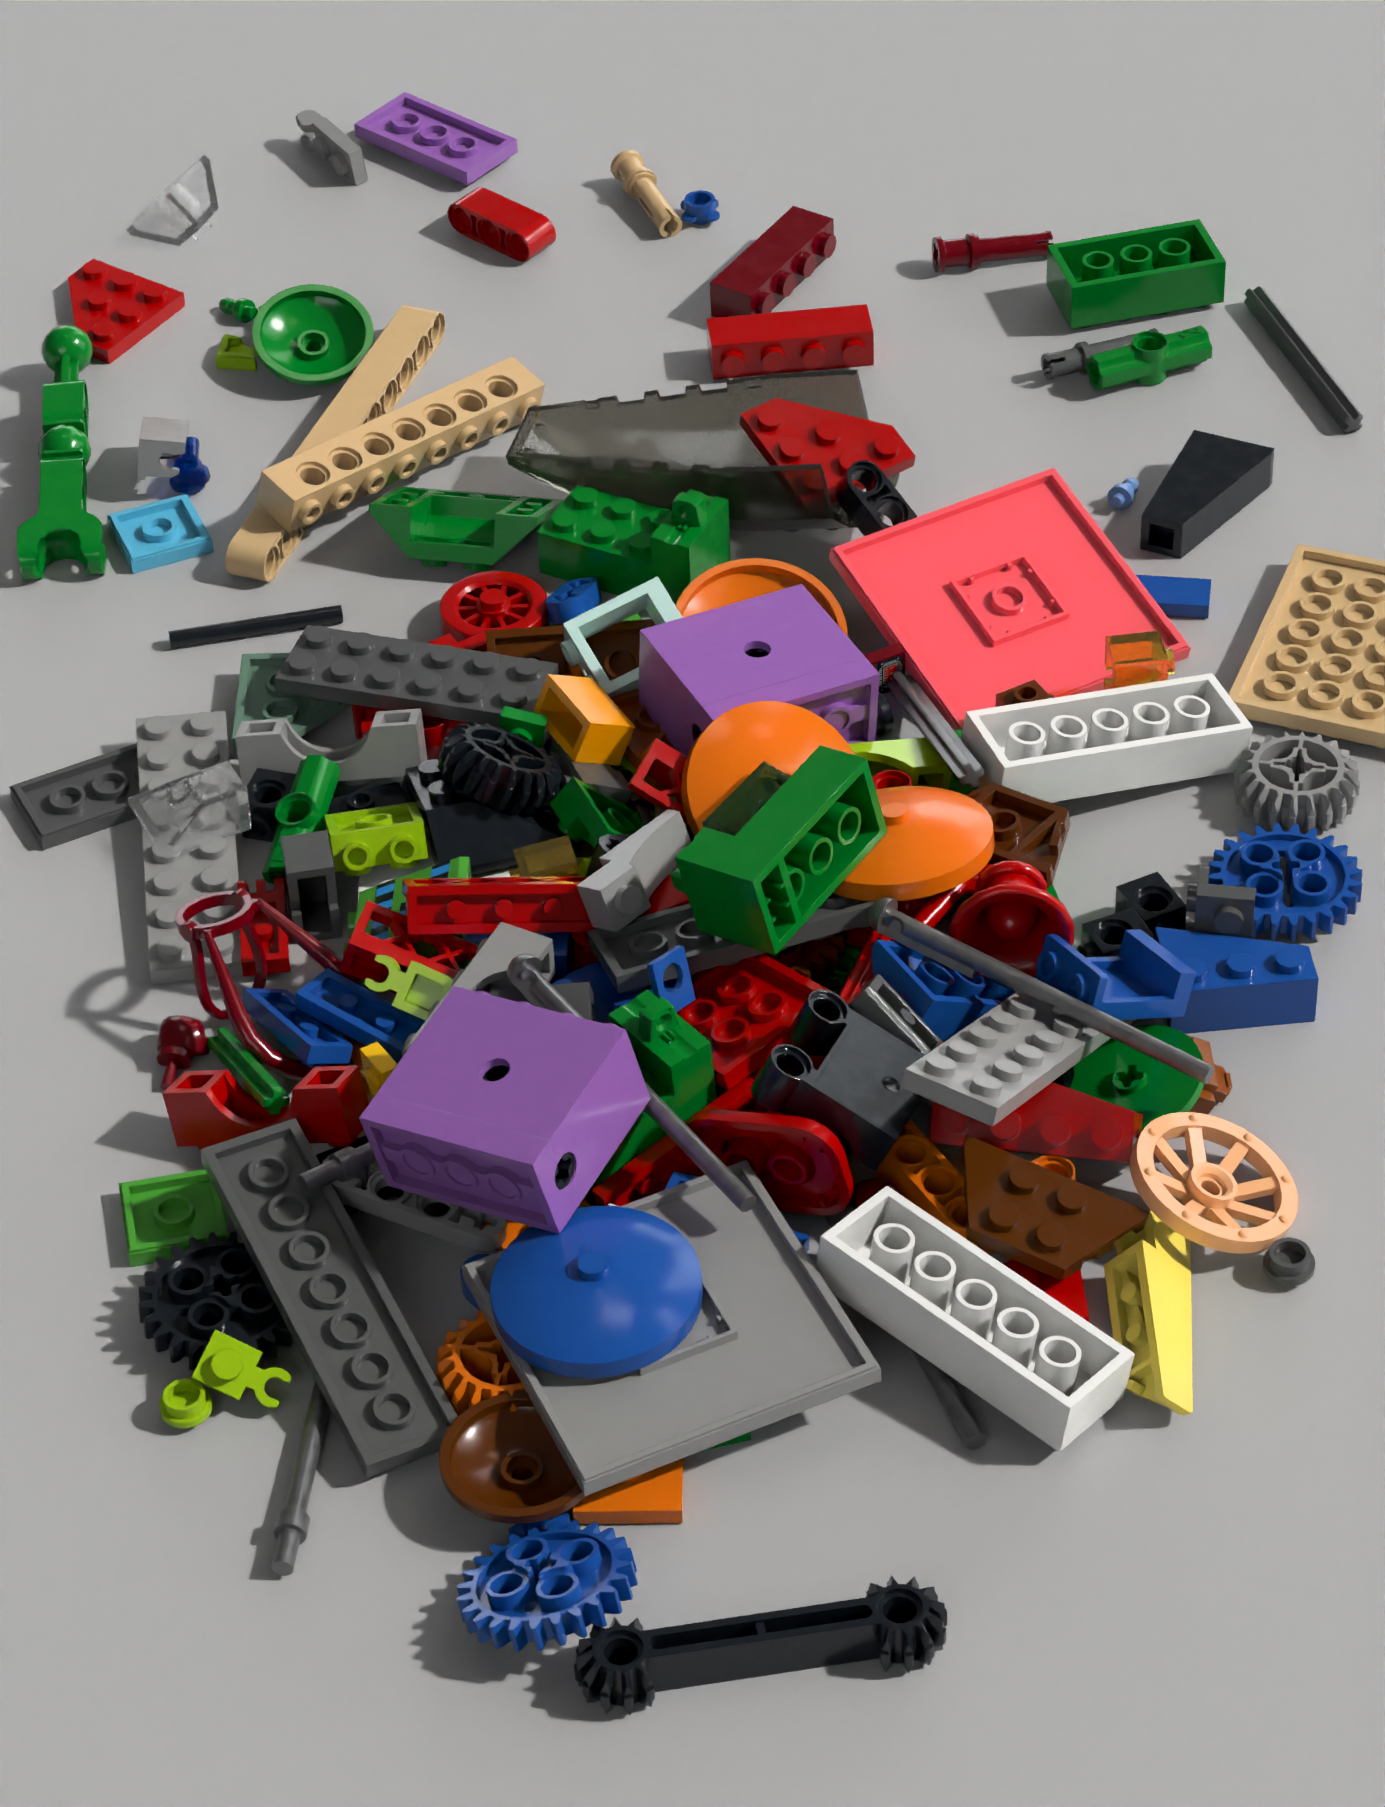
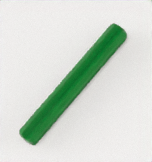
[207,1027,290,1115]

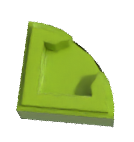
[215,334,257,371]

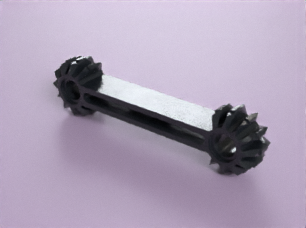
[574,1575,947,1715]

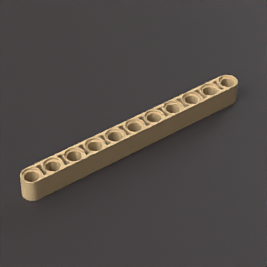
[225,305,445,582]

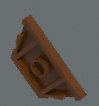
[966,783,1070,888]
[962,1135,1149,1281]

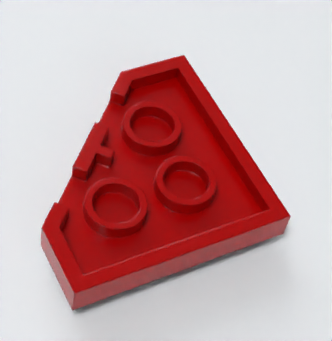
[68,259,185,364]
[739,398,916,515]

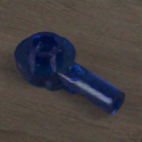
[169,436,211,495]

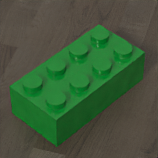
[1046,219,1226,329]

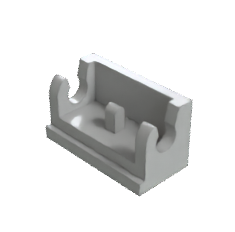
[137,416,189,480]

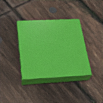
[118,1169,229,1267]

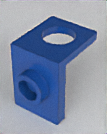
[613,945,696,1012]

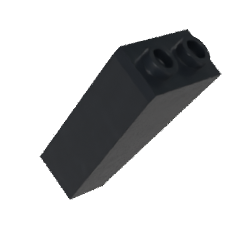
[1140,430,1274,559]

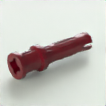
[932,231,1054,272]

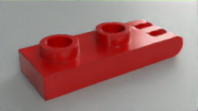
[237,877,291,977]

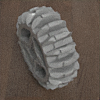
[1234,730,1360,833]

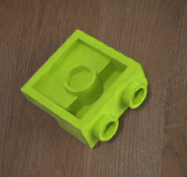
[324,802,428,876]

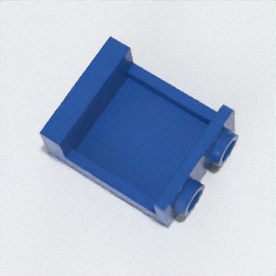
[1035,929,1196,1020]

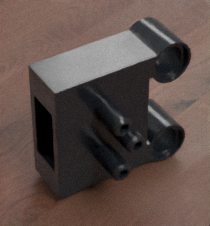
[751,989,925,1172]

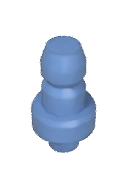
[1108,478,1139,510]

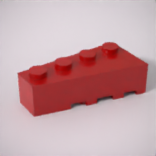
[929,1042,1143,1164]

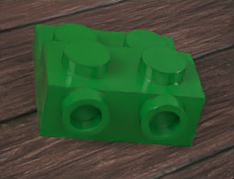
[550,776,645,850]

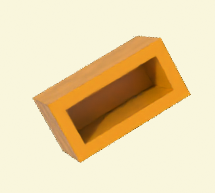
[533,674,635,765]

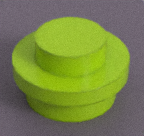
[159,1378,213,1428]

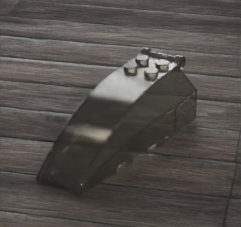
[506,370,899,532]

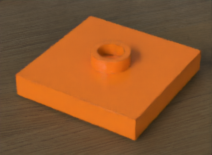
[573,1458,684,1524]

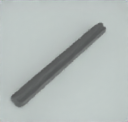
[1244,286,1363,433]
[887,670,984,788]

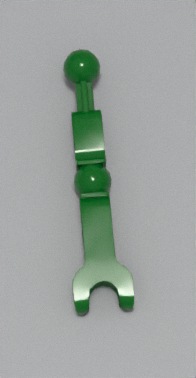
[17,324,107,580]

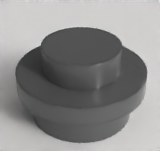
[1263,1237,1315,1286]

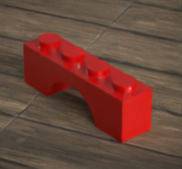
[162,1065,369,1150]

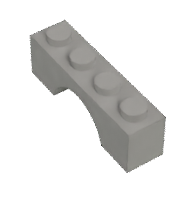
[235,708,427,788]
[402,922,556,1057]

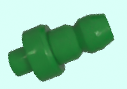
[219,298,258,323]

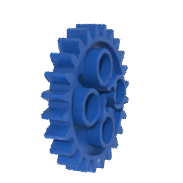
[1208,823,1362,942]
[456,1520,638,1652]

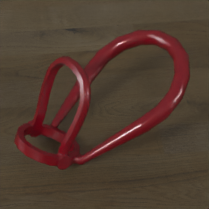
[174,888,360,1080]

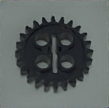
[138,1231,293,1371]

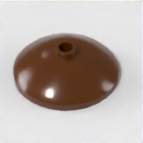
[439,1392,585,1524]

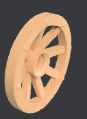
[1130,1112,1298,1254]

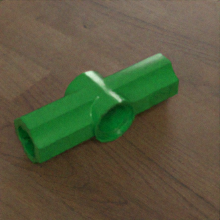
[1086,325,1212,391]
[262,754,341,890]

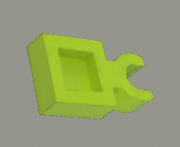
[364,955,454,1021]
[191,1329,292,1409]

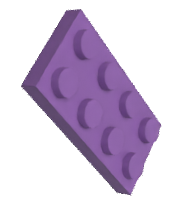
[354,92,518,185]

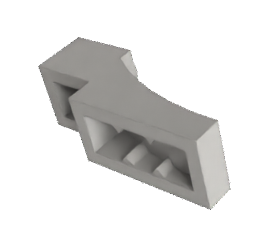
[576,809,691,932]

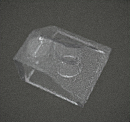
[127,154,219,246]
[128,761,251,860]

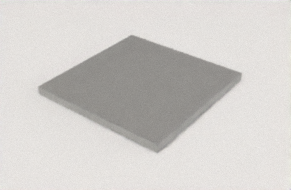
[461,1160,882,1496]

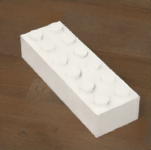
[961,673,1253,803]
[815,1186,1135,1452]

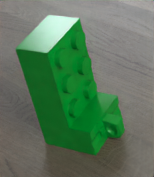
[537,485,731,605]
[670,745,887,956]
[584,989,717,1198]

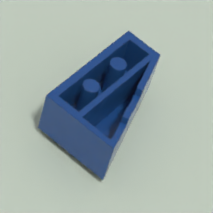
[1155,927,1319,1034]

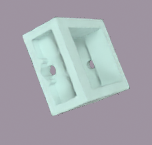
[560,576,683,697]

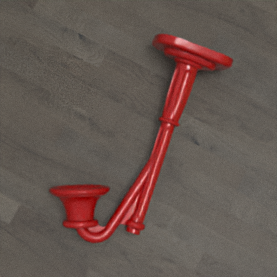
[685,860,1074,1215]

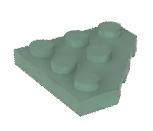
[232,653,351,753]

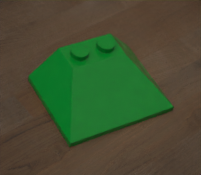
[369,486,563,571]

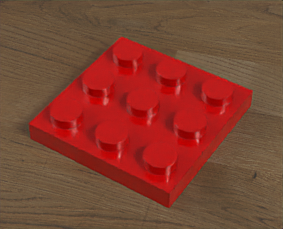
[676,954,832,1090]

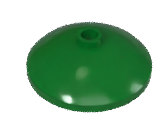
[252,284,374,386]

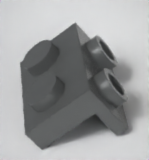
[1185,866,1256,939]

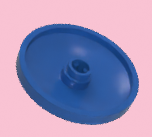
[490,1206,703,1378]

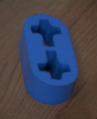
[545,577,602,624]

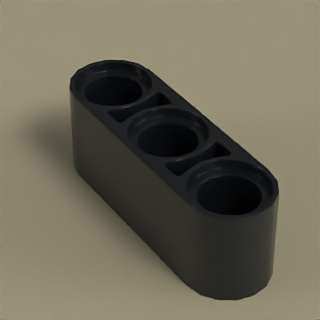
[835,460,918,536]

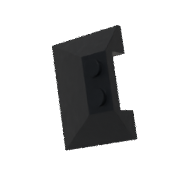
[402,759,579,875]

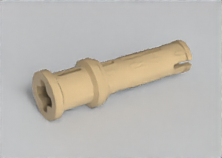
[610,150,682,238]

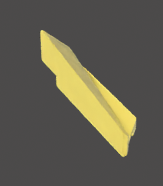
[1104,1210,1193,1415]

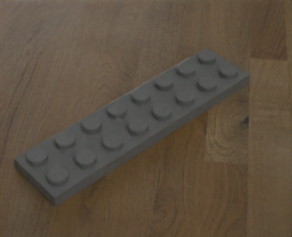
[201,1118,458,1478]

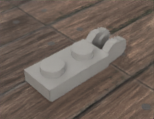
[296,109,368,186]

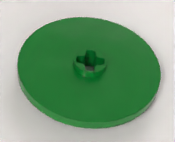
[1070,1025,1204,1132]

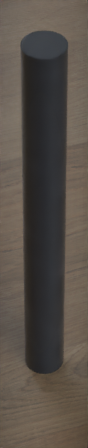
[168,605,343,648]

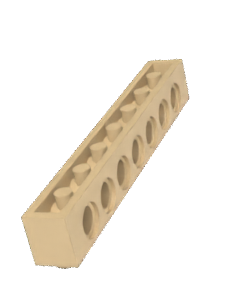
[256,356,545,532]

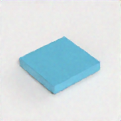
[107,494,214,574]

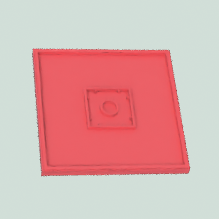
[829,468,1191,730]

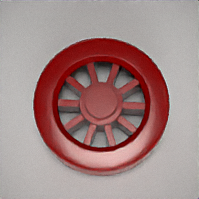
[439,571,550,642]

